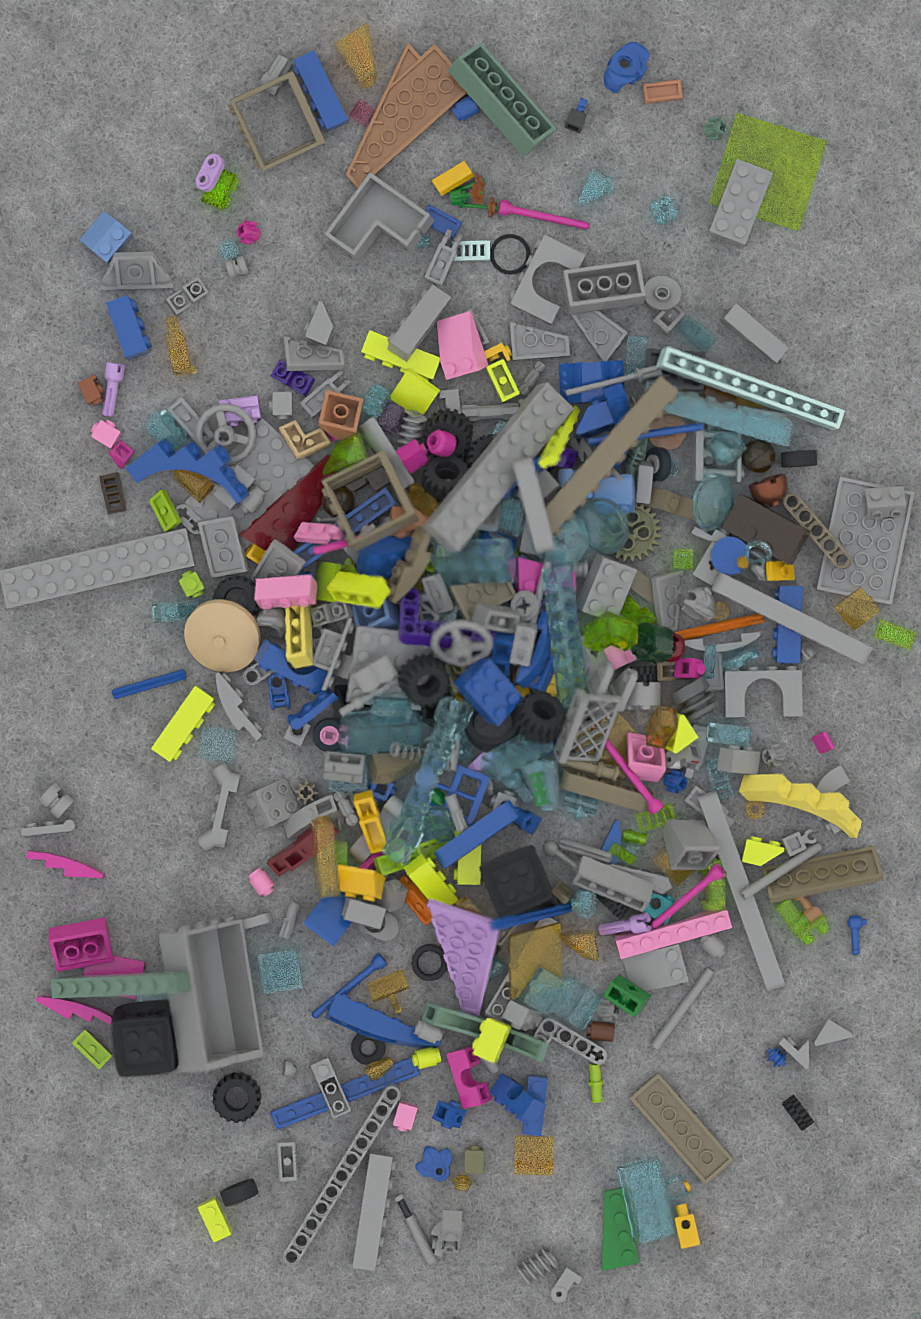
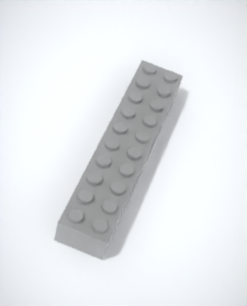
[423,382,574,553]
[0,528,196,609]

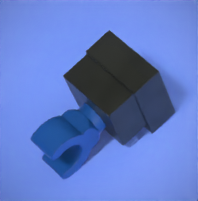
[564,98,588,134]

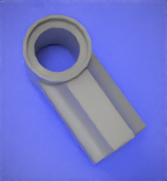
[258,55,293,96]

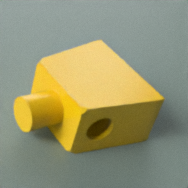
[674,1203,700,1249]

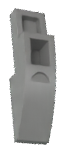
[216,672,263,741]
[283,791,357,840]

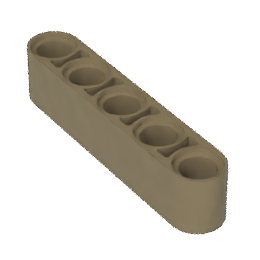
[783,493,852,570]
[558,767,654,812]

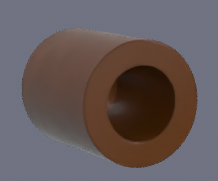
[587,1021,615,1042]

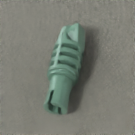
[624,438,649,480]

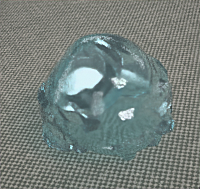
[709,431,746,465]

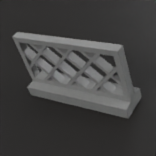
[553,689,622,763]

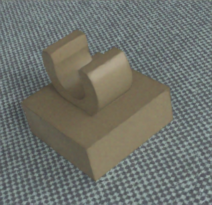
[552,879,574,905]

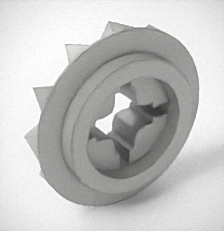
[510,590,540,622]

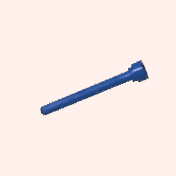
[312,953,388,1018]

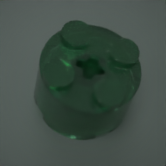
[630,622,673,664]

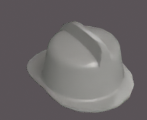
[357,912,399,941]

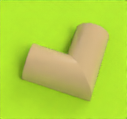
[279,420,331,461]

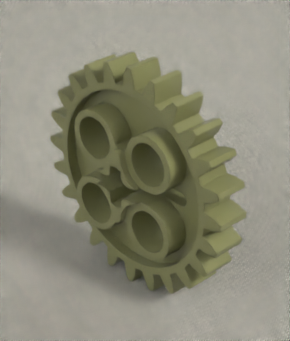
[599,502,662,563]

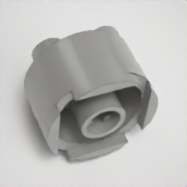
[624,682,661,710]

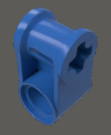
[268,674,291,710]
[512,807,542,835]

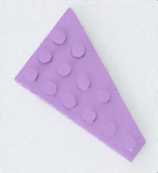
[427,899,500,1016]

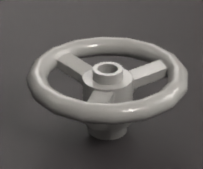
[195,404,256,464]
[431,620,493,666]

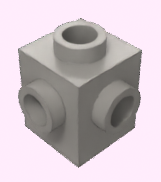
[490,789,519,811]

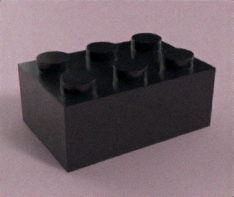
[644,348,705,392]

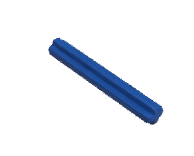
[112,669,187,699]

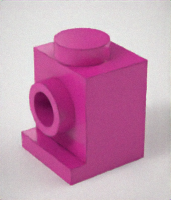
[674,658,705,680]

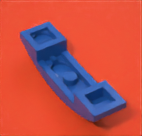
[515,611,553,689]

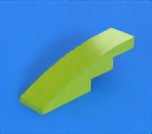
[373,834,450,876]

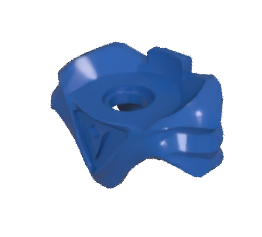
[604,42,650,93]

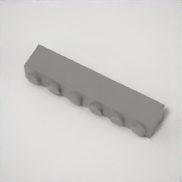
[352,1151,396,1271]

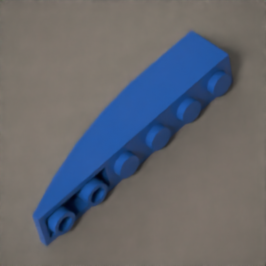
[325,993,441,1048]

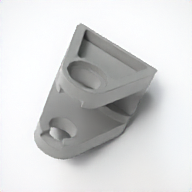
[585,660,638,721]

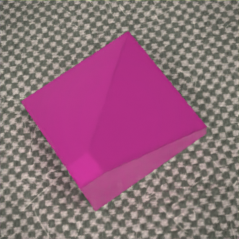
[108,440,135,470]

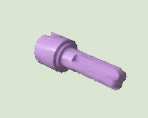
[102,362,126,417]
[598,913,652,936]

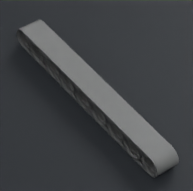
[711,572,873,666]

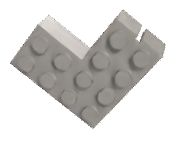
[324,173,434,261]

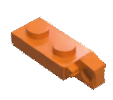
[398,874,432,925]

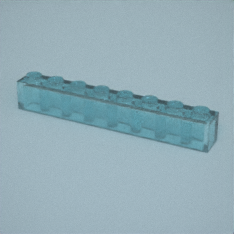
[641,380,795,447]

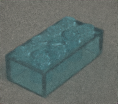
[430,539,517,584]
[617,1157,676,1244]

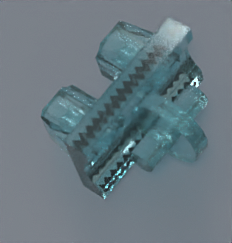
[562,791,599,821]

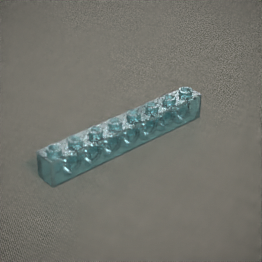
[542,565,590,720]

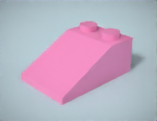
[437,311,489,380]

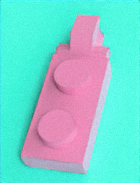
[294,522,345,544]

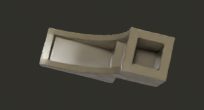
[647,487,721,528]

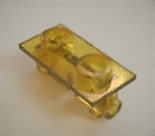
[406,483,439,517]

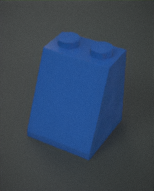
[303,884,359,947]

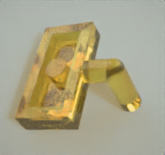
[367,969,409,1013]

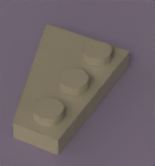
[448,579,516,621]

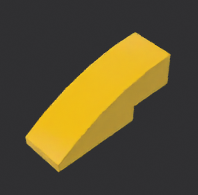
[354,790,389,854]

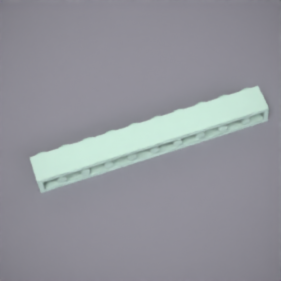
[656,347,845,430]

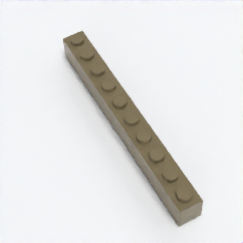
[545,376,678,537]

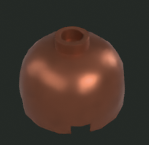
[748,474,788,507]

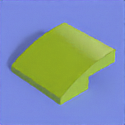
[315,561,341,603]

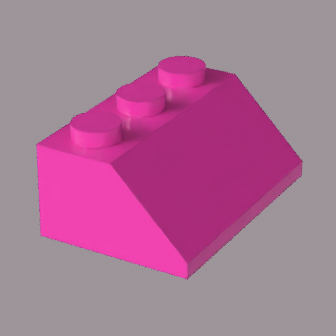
[48,917,114,972]

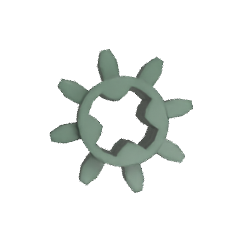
[703,116,727,141]

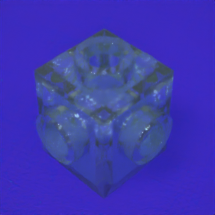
[650,195,678,225]

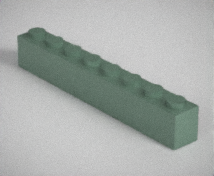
[50,971,190,998]

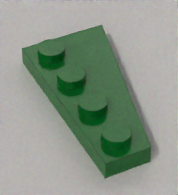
[602,1187,639,1271]

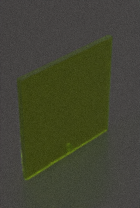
[709,113,827,231]

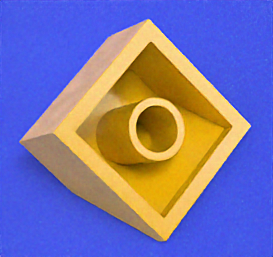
[337,865,386,902]

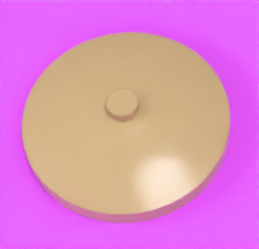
[184,600,261,672]

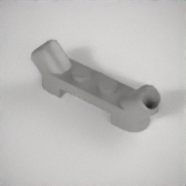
[197,763,241,852]

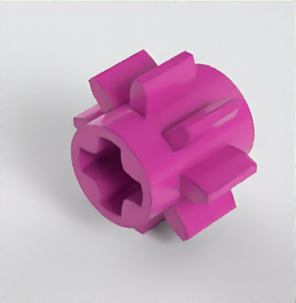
[237,220,261,245]

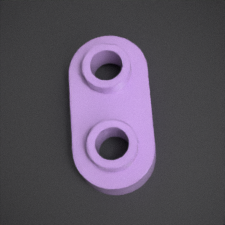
[196,154,225,192]

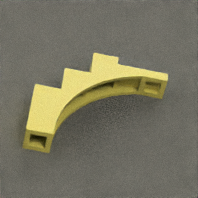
[739,774,862,838]

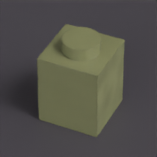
[464,1145,484,1174]

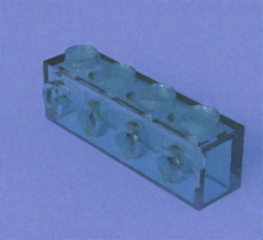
[481,735,554,782]

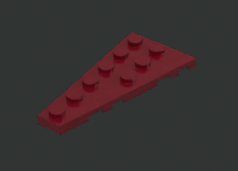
[238,454,345,552]

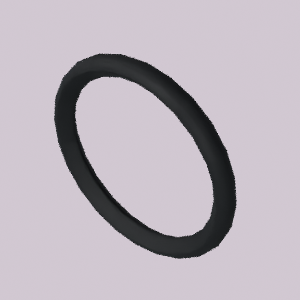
[490,234,531,275]

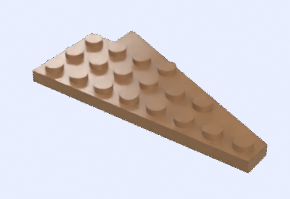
[346,43,467,189]

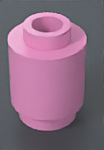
[248,868,275,897]

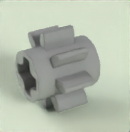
[762,744,786,767]
[597,999,621,1021]

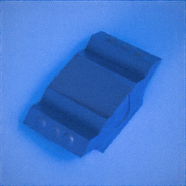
[559,360,624,404]

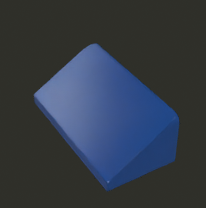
[527,654,560,694]

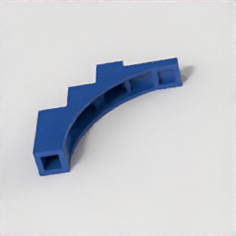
[126,438,250,504]

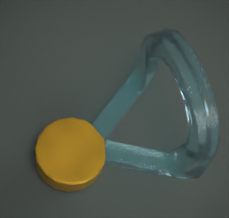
[737,541,772,569]
[662,1174,692,1201]

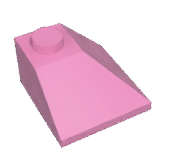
[627,732,666,782]

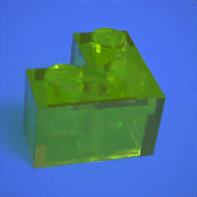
[583,611,638,653]

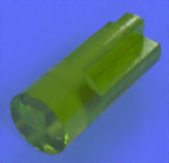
[608,842,637,866]

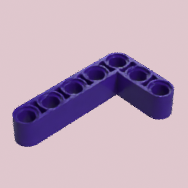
[398,588,495,651]

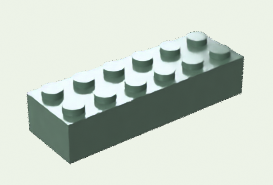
[447,42,557,157]

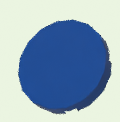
[711,537,749,576]

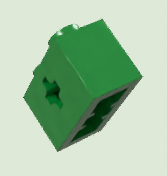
[603,974,651,1018]

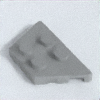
[100,251,174,290]

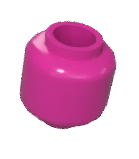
[427,430,456,457]

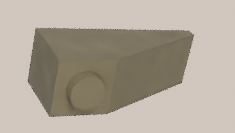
[367,751,425,784]

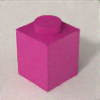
[396,439,429,474]

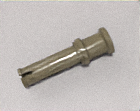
[560,760,620,782]

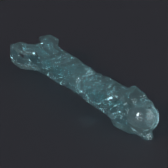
[383,697,473,865]

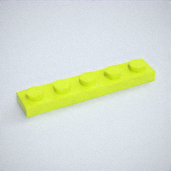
[539,405,580,469]

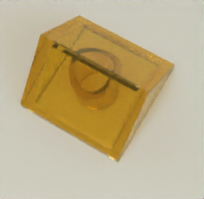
[556,930,599,962]

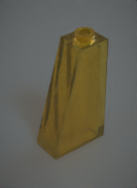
[311,816,340,897]

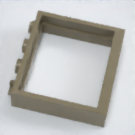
[228,70,325,171]
[322,450,419,551]

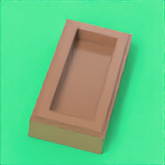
[642,79,683,104]

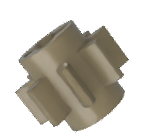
[294,780,318,804]

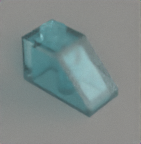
[576,169,615,208]

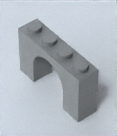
[509,235,586,326]
[724,666,803,717]

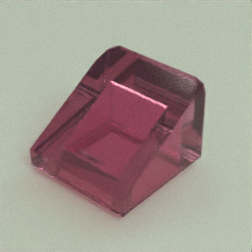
[349,99,376,127]

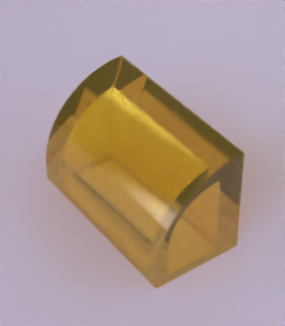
[173,469,215,503]

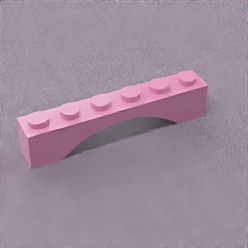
[614,904,732,959]

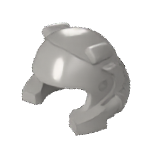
[738,547,773,584]
[680,586,715,621]
[254,607,286,639]

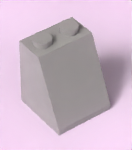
[662,819,720,870]

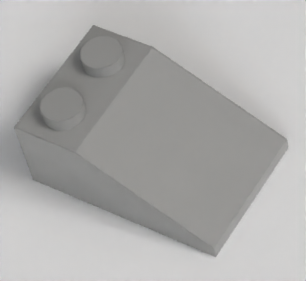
[623,943,689,991]

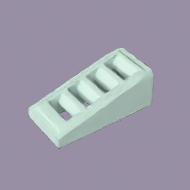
[452,241,490,261]

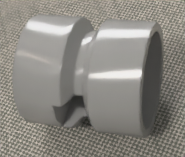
[38,783,75,819]

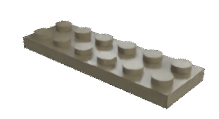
[762,846,884,903]
[629,1073,734,1185]

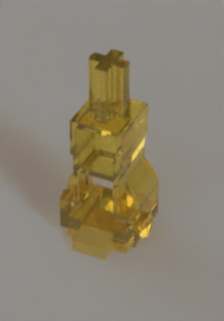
[165,316,197,376]

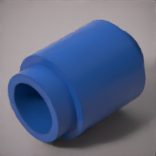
[451,96,480,122]

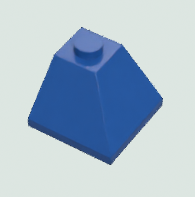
[576,400,614,441]

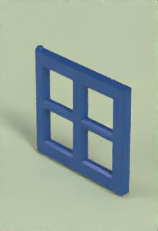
[415,754,491,826]

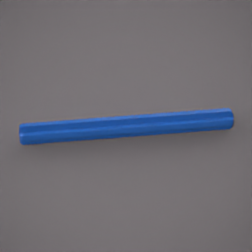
[489,902,573,931]

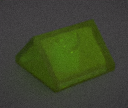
[322,432,368,475]

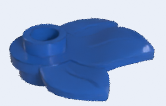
[415,1146,453,1182]

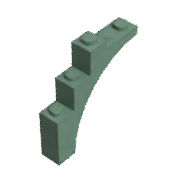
[422,1002,548,1062]

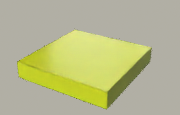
[389,368,440,415]

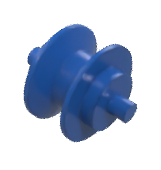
[767,1047,787,1067]

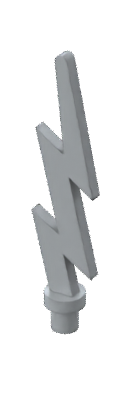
[566,434,623,481]

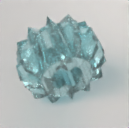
[362,384,391,418]

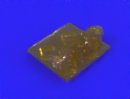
[514,1136,553,1175]

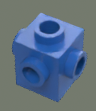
[368,779,397,802]
[432,1100,467,1129]

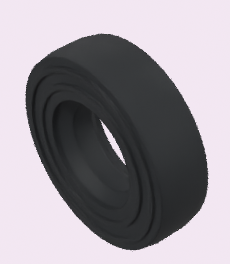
[351,1034,385,1065]

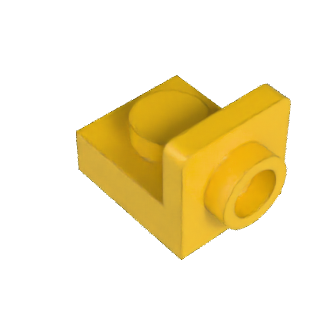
[484,343,512,362]

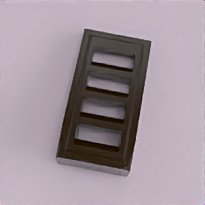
[99,472,127,514]

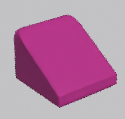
[812,731,834,754]

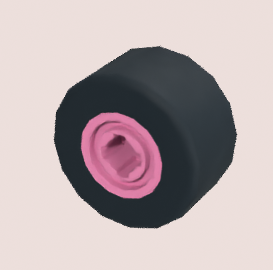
[313,718,347,752]

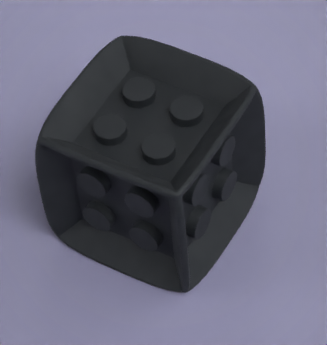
[479,845,557,918]
[111,1000,179,1077]

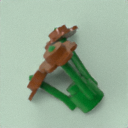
[450,172,498,218]

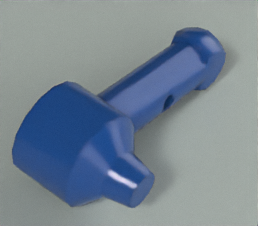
[847,915,867,955]

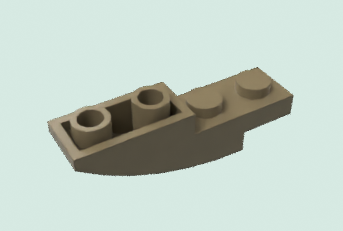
[387,526,432,603]

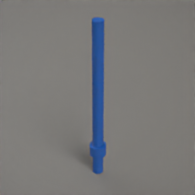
[587,423,703,446]

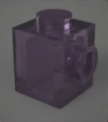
[378,402,408,435]

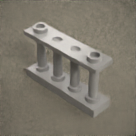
[692,404,744,484]

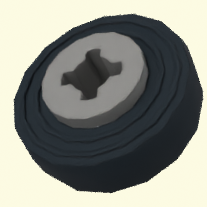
[644,447,671,481]

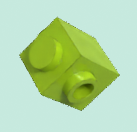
[179,570,206,599]

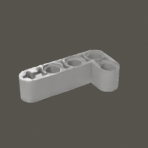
[348,795,410,864]
[532,1016,607,1064]

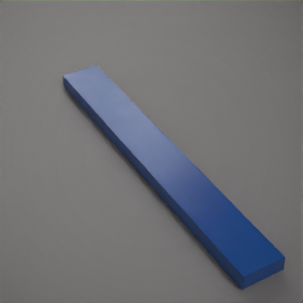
[270,1057,420,1130]

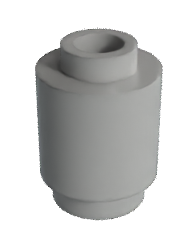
[239,485,266,514]
[699,933,727,959]
[413,1019,443,1044]

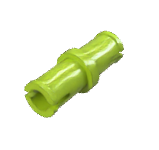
[588,1063,604,1103]

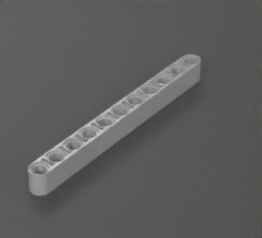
[697,790,786,992]
[283,1083,401,1266]

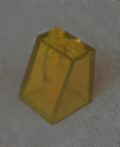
[334,22,377,89]

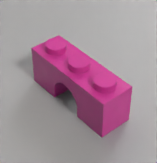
[446,1045,492,1109]

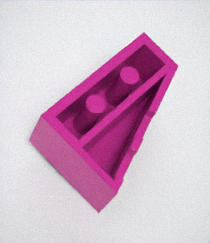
[513,556,576,595]

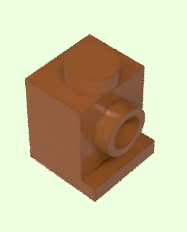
[78,374,104,406]

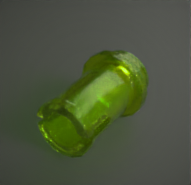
[622,828,647,846]

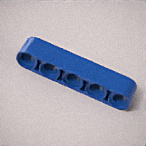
[434,800,520,869]

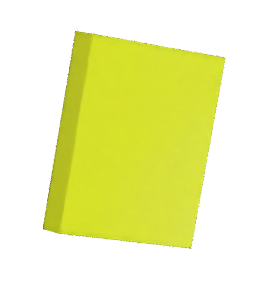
[664,710,698,753]

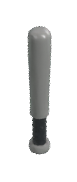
[393,1193,437,1265]

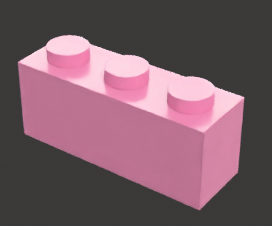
[254,575,317,609]

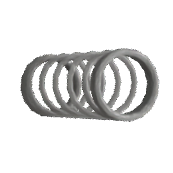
[390,741,434,765]

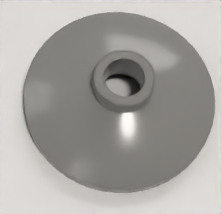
[644,276,682,311]

